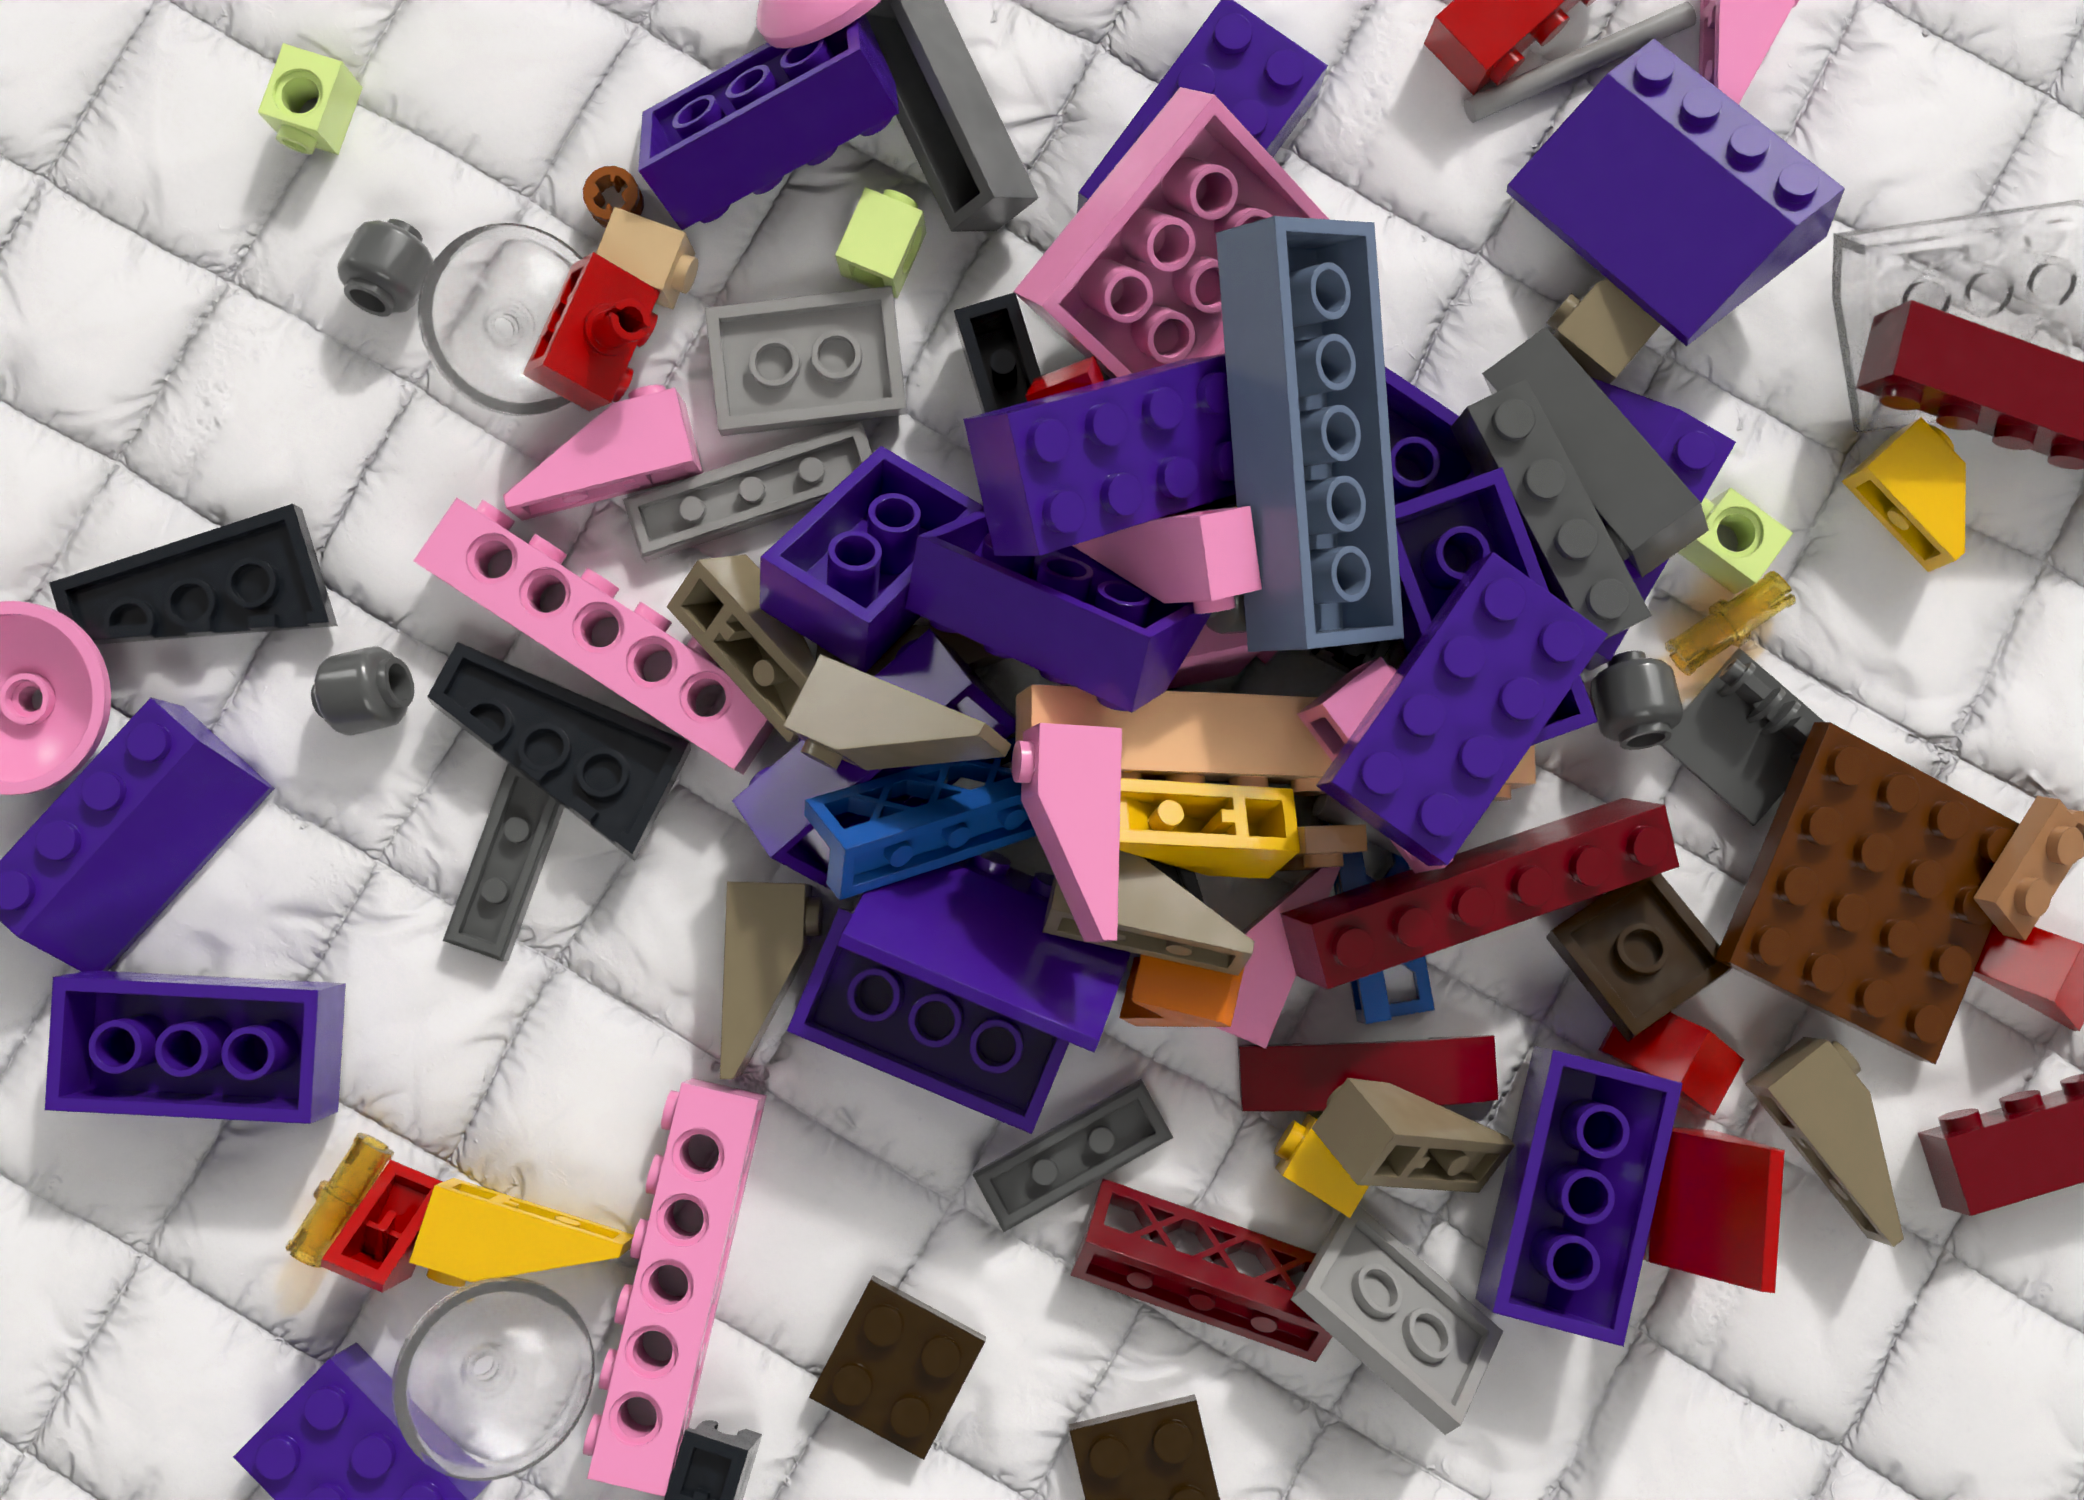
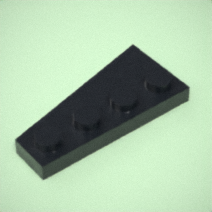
[49,504,338,645]
[427,642,691,861]

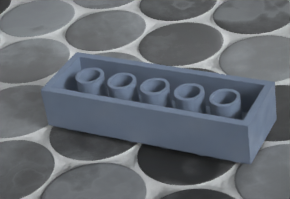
[1216,216,1404,652]

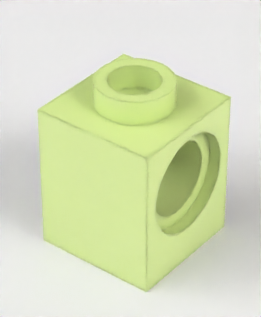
[258,43,363,155]
[835,187,927,299]
[1678,488,1793,594]

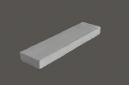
[623,422,872,562]

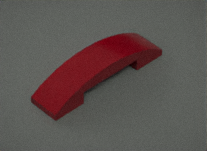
[1238,1035,1498,1112]

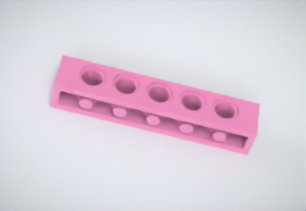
[414,498,775,775]
[583,1078,767,1497]

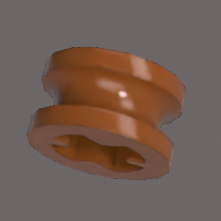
[583,166,644,228]

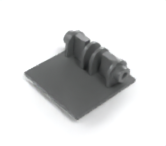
[1660,648,1825,826]

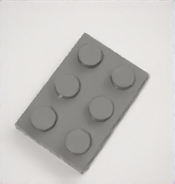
[705,286,907,436]
[1291,1205,1503,1435]

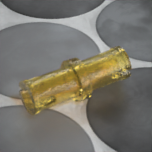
[1665,571,1796,676]
[285,1133,394,1268]

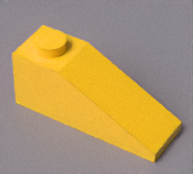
[1119,778,1300,879]
[409,1178,634,1287]

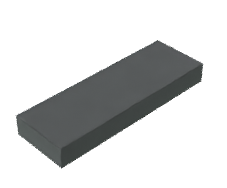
[443,764,564,961]
[973,1079,1174,1232]

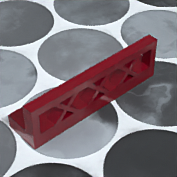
[1070,1178,1333,1362]

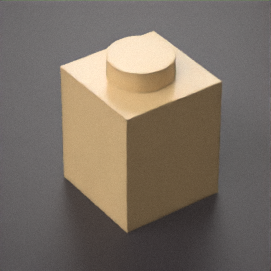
[596,207,698,309]

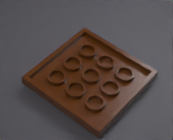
[1715,722,2019,1065]

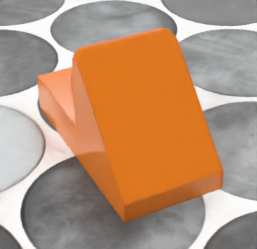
[1119,954,1245,1027]

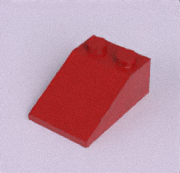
[1643,1126,1785,1293]

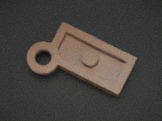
[1973,796,2084,940]
[1278,824,1368,871]

